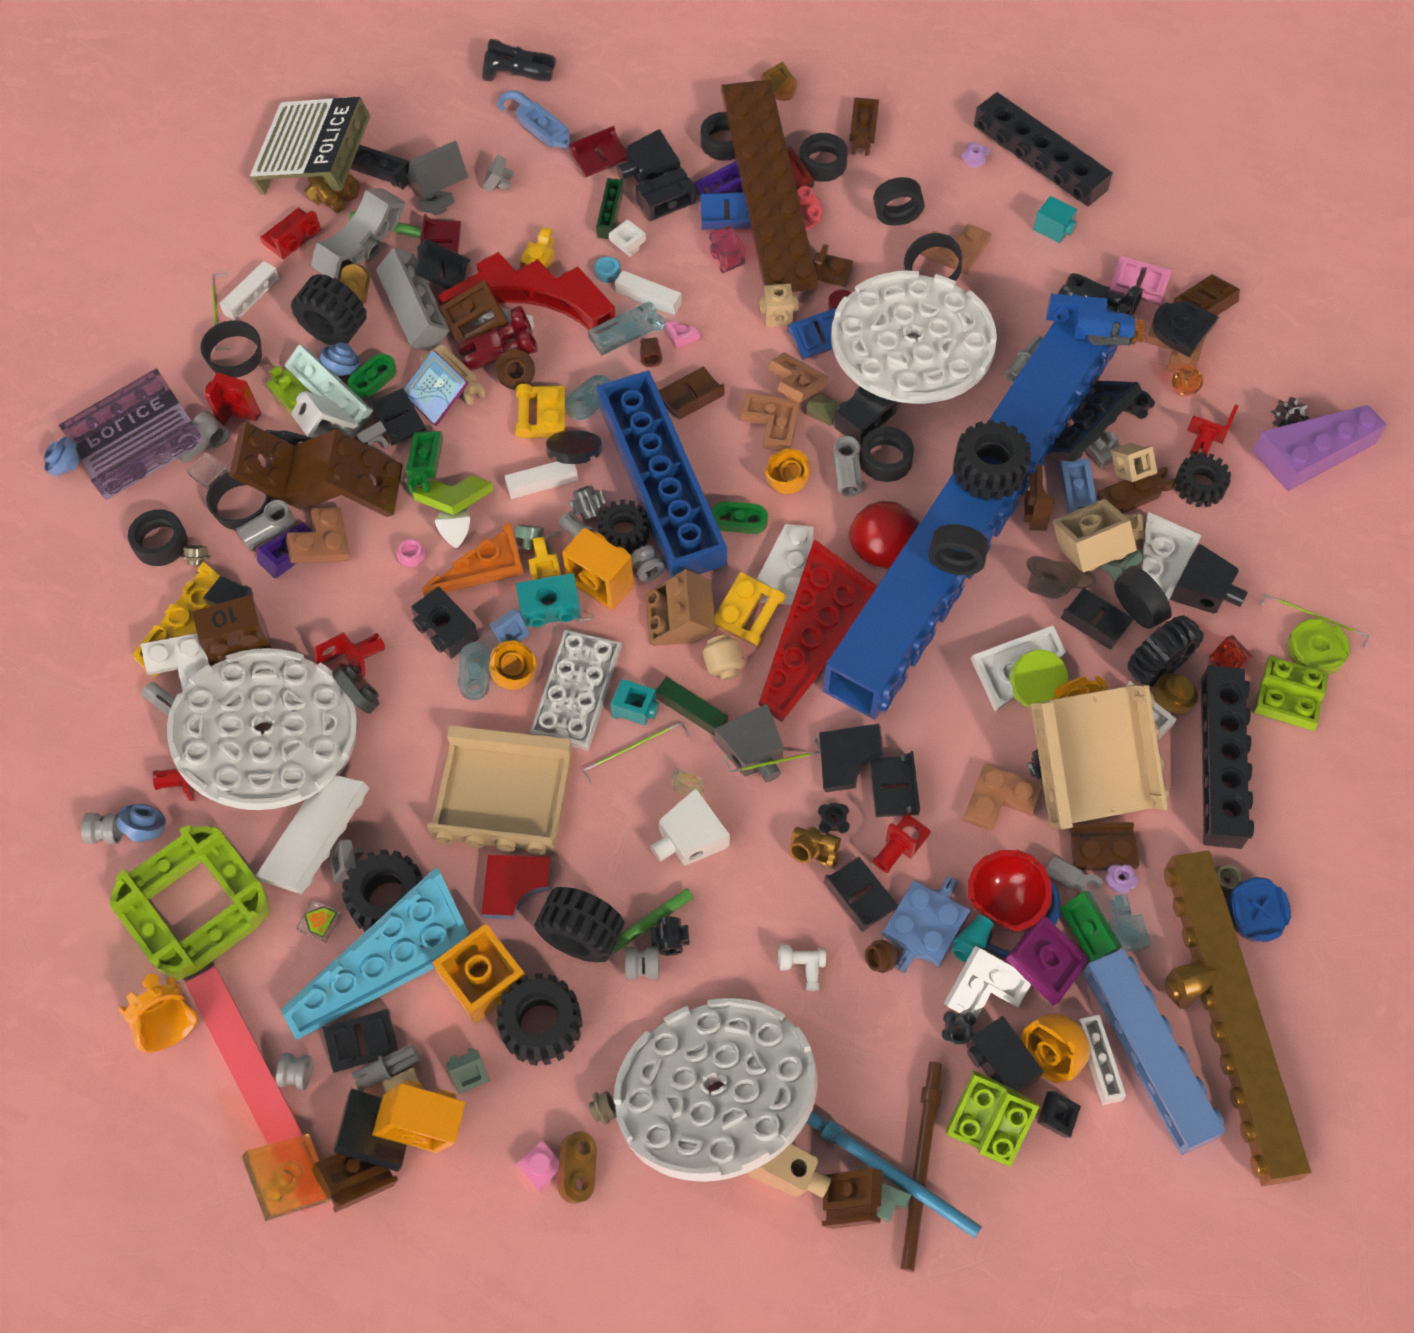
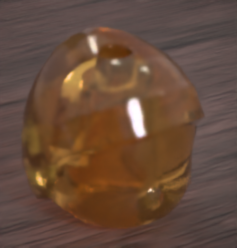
[1172,365,1204,396]

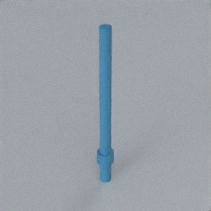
[806,1111,982,1239]

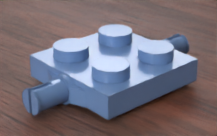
[882,876,970,973]

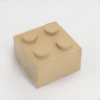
[1052,499,1137,573]

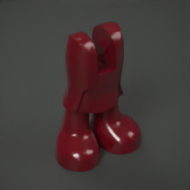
[458,306,538,371]

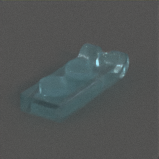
[588,302,666,356]

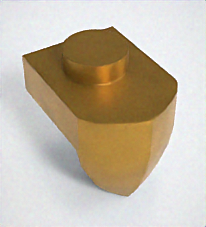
[761,61,797,101]
[340,263,372,304]
[1165,963,1217,1009]

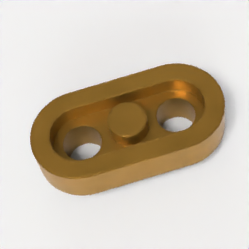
[557,1131,597,1204]

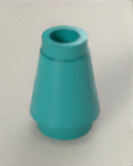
[951,915,994,963]

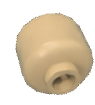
[702,634,745,681]

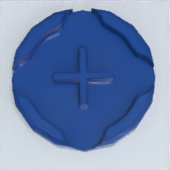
[1227,877,1291,942]

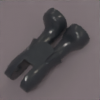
[482,38,556,82]
[1058,273,1143,316]

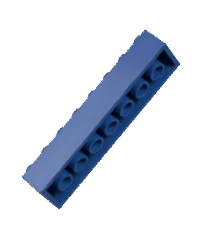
[597,370,727,578]

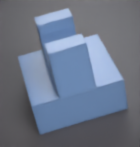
[489,608,530,644]

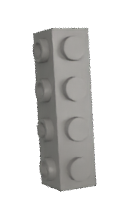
[376,247,450,351]

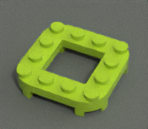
[109,825,270,980]

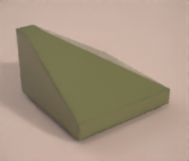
[806,393,841,426]

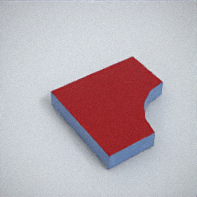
[481,854,551,919]

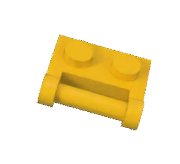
[515,384,566,438]
[715,572,786,647]

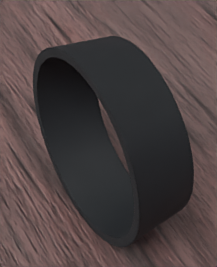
[904,233,962,281]
[200,320,262,378]
[206,472,271,530]
[1114,566,1172,629]

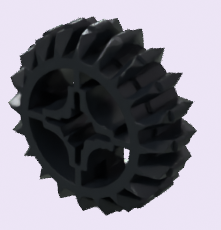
[1127,615,1204,687]

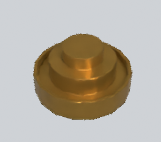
[1153,673,1198,714]

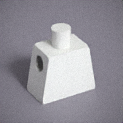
[292,391,360,438]
[650,789,730,865]

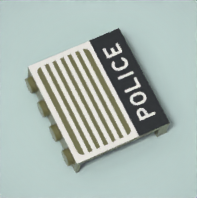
[250,97,371,195]

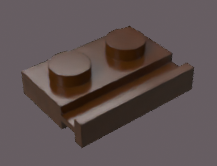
[1069,822,1140,870]
[311,1153,398,1213]
[822,1168,883,1229]

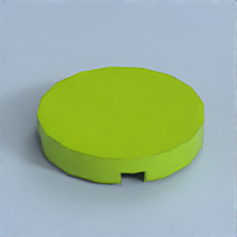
[1287,618,1350,674]
[1009,650,1069,709]

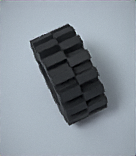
[1175,452,1231,507]
[597,500,650,554]

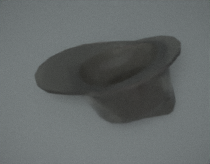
[1026,556,1096,599]

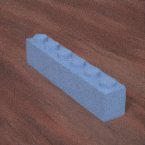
[1083,949,1226,1155]

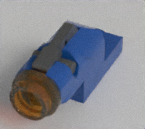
[1046,293,1146,346]

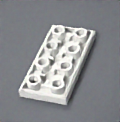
[530,630,622,751]
[255,775,369,894]

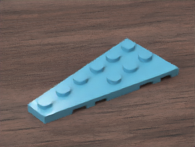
[281,867,470,1040]

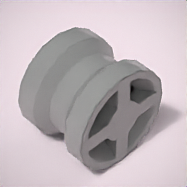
[631,545,665,582]
[276,1053,313,1090]

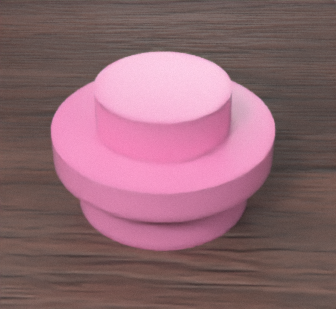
[396,539,426,567]

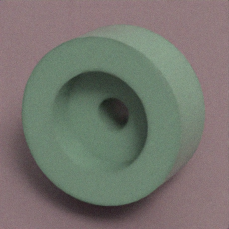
[514,525,544,550]

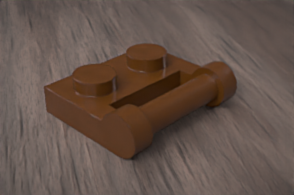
[439,280,510,345]

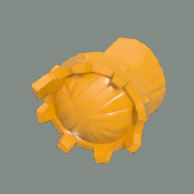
[119,972,199,1053]

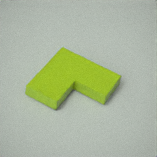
[413,475,494,515]

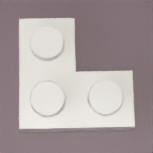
[141,633,209,690]
[944,946,1031,1019]

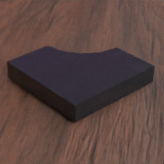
[819,723,884,793]
[333,1088,407,1172]

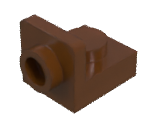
[813,244,853,287]

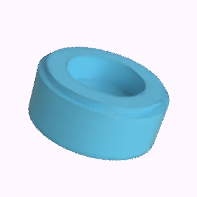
[594,256,621,283]

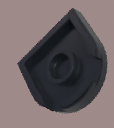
[1152,301,1219,358]

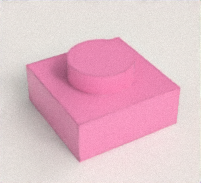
[516,1141,559,1192]

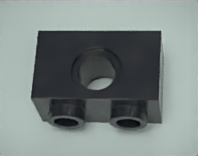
[411,586,479,659]

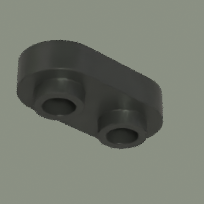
[332,663,380,714]

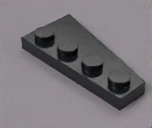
[1050,380,1142,462]

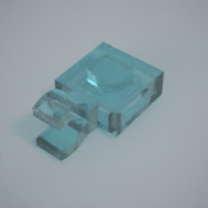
[1108,894,1151,952]

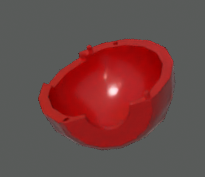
[849,501,919,568]
[968,849,1052,932]

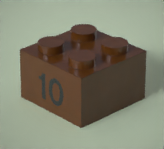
[192,594,272,665]

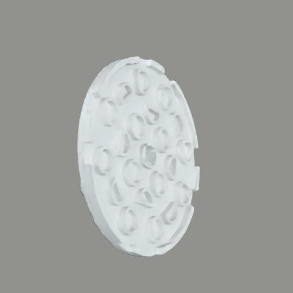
[831,271,997,404]
[167,648,357,810]
[614,998,817,1182]

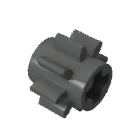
[569,485,607,519]

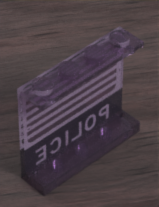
[59,368,205,500]

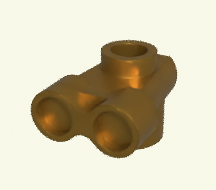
[304,176,346,213]
[789,826,841,869]

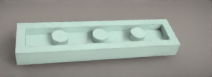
[285,344,373,432]

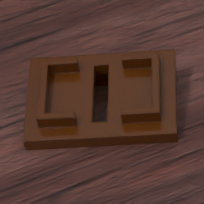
[1174,274,1240,316]
[658,366,725,420]
[1024,465,1055,531]

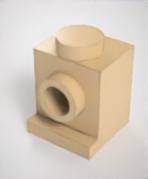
[1111,443,1158,482]

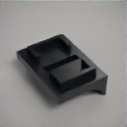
[417,239,471,289]
[367,388,426,446]
[1061,588,1134,650]
[870,751,920,817]
[824,856,898,932]
[323,1009,398,1073]

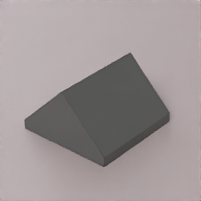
[408,140,468,198]

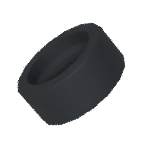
[701,112,735,160]
[799,133,848,182]
[873,177,925,226]
[860,426,914,482]
[127,510,188,566]
[928,524,989,575]

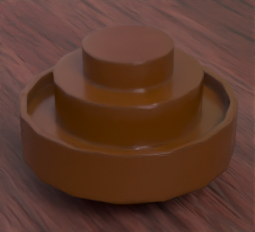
[495,348,535,390]

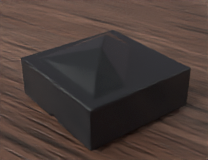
[1037,1091,1081,1138]

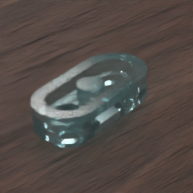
[565,375,611,420]
[458,642,490,700]

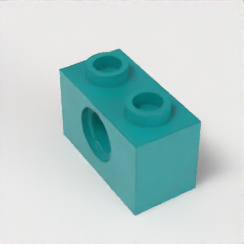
[516,573,581,627]

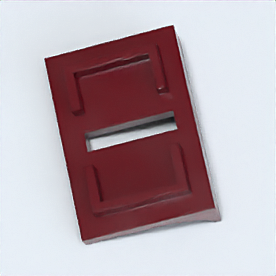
[569,126,627,178]
[420,214,461,265]

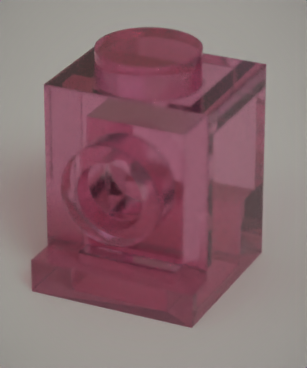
[709,225,745,274]

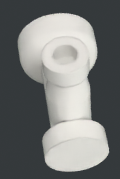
[778,944,826,991]

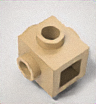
[759,284,798,327]

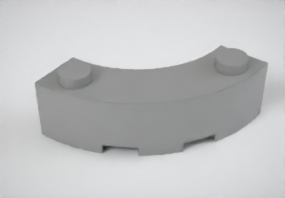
[311,188,406,280]

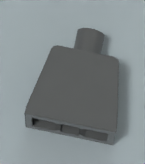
[715,704,783,782]

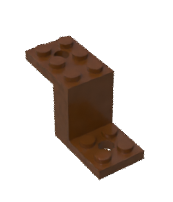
[229,422,403,517]

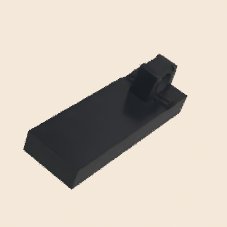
[350,145,410,189]

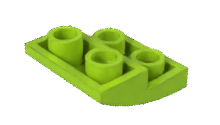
[1254,656,1329,731]
[945,1070,1039,1167]

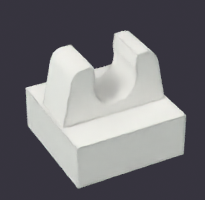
[609,219,646,257]

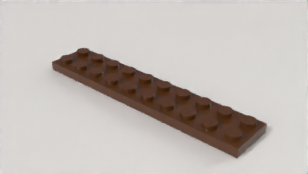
[721,79,818,292]

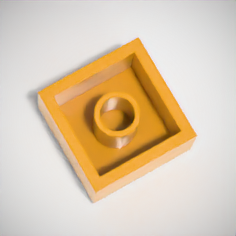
[562,527,634,611]
[432,923,525,1024]
[372,1080,466,1153]

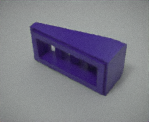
[693,161,743,196]
[257,522,313,578]

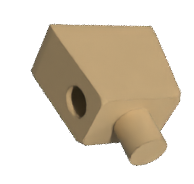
[746,1144,831,1198]

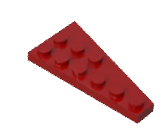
[758,539,878,723]

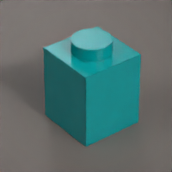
[1033,196,1077,243]

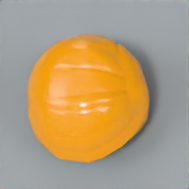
[765,448,811,495]
[489,640,537,691]

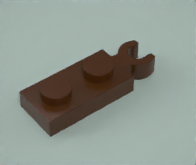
[849,97,879,156]
[1096,467,1176,513]

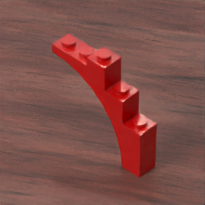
[437,252,616,336]

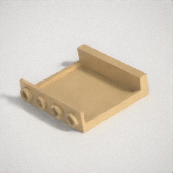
[427,725,573,855]

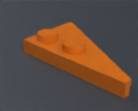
[421,523,523,596]

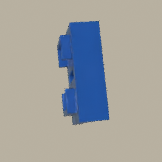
[700,193,751,230]
[787,308,837,360]

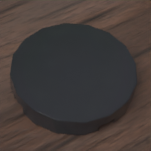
[546,430,602,464]

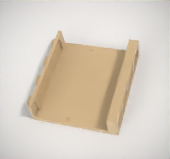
[1030,685,1169,830]

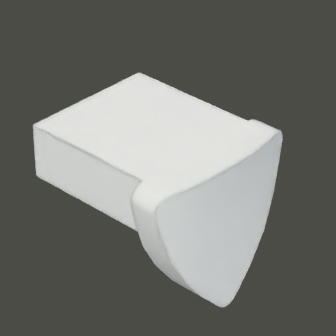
[435,507,470,548]

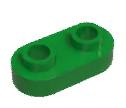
[348,354,397,399]
[711,501,768,534]

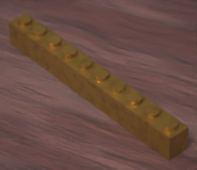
[1164,850,1312,1186]

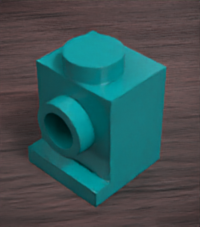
[611,679,660,726]

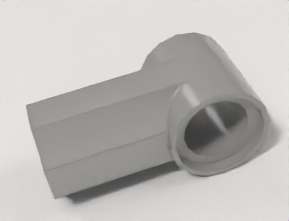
[169,411,229,463]
[832,436,862,497]
[236,500,296,551]

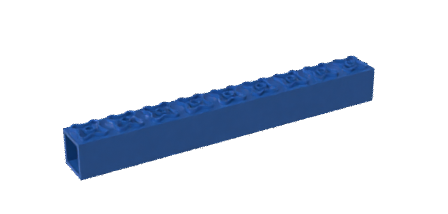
[823,293,1118,720]

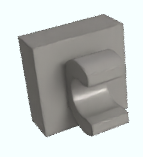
[482,155,514,192]
[354,421,388,450]
[1085,431,1121,468]
[329,840,364,883]

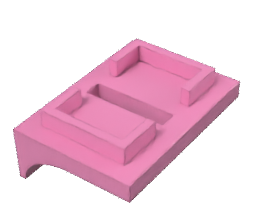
[1110,256,1172,305]

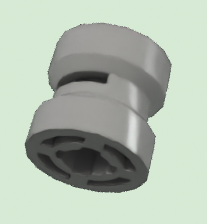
[81,813,123,844]
[625,946,659,980]

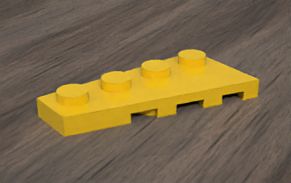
[132,562,220,678]

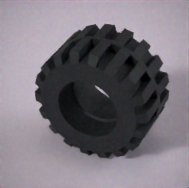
[291,274,367,345]
[953,420,1031,501]
[342,849,423,932]
[534,887,625,962]
[496,973,582,1066]

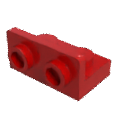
[260,207,321,260]
[205,372,261,426]

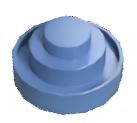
[319,342,361,376]
[43,436,80,477]
[117,804,166,842]

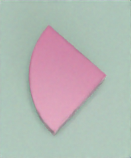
[665,321,700,348]

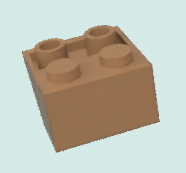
[646,569,716,646]

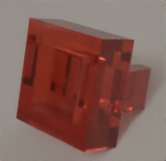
[1209,635,1254,669]

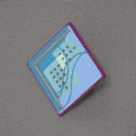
[404,350,469,426]

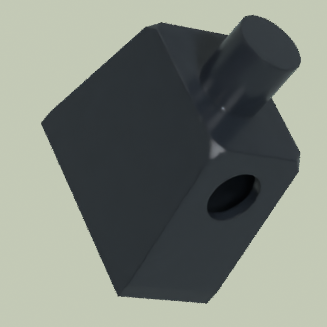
[617,129,681,184]
[1170,544,1248,614]

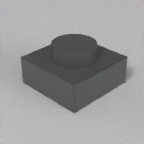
[417,191,455,215]

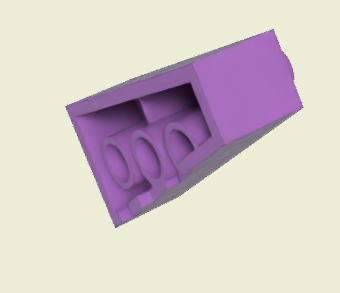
[1253,405,1387,491]

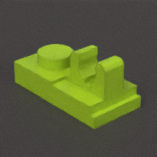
[265,365,311,415]

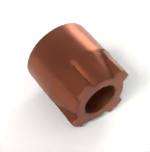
[640,337,662,367]

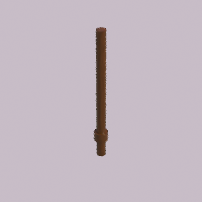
[900,1061,942,1272]

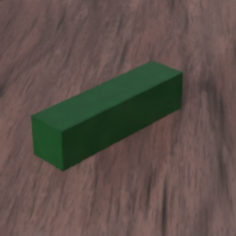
[596,178,624,239]
[656,677,728,736]

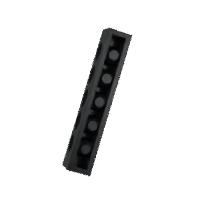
[974,92,1113,207]
[1201,665,1254,849]

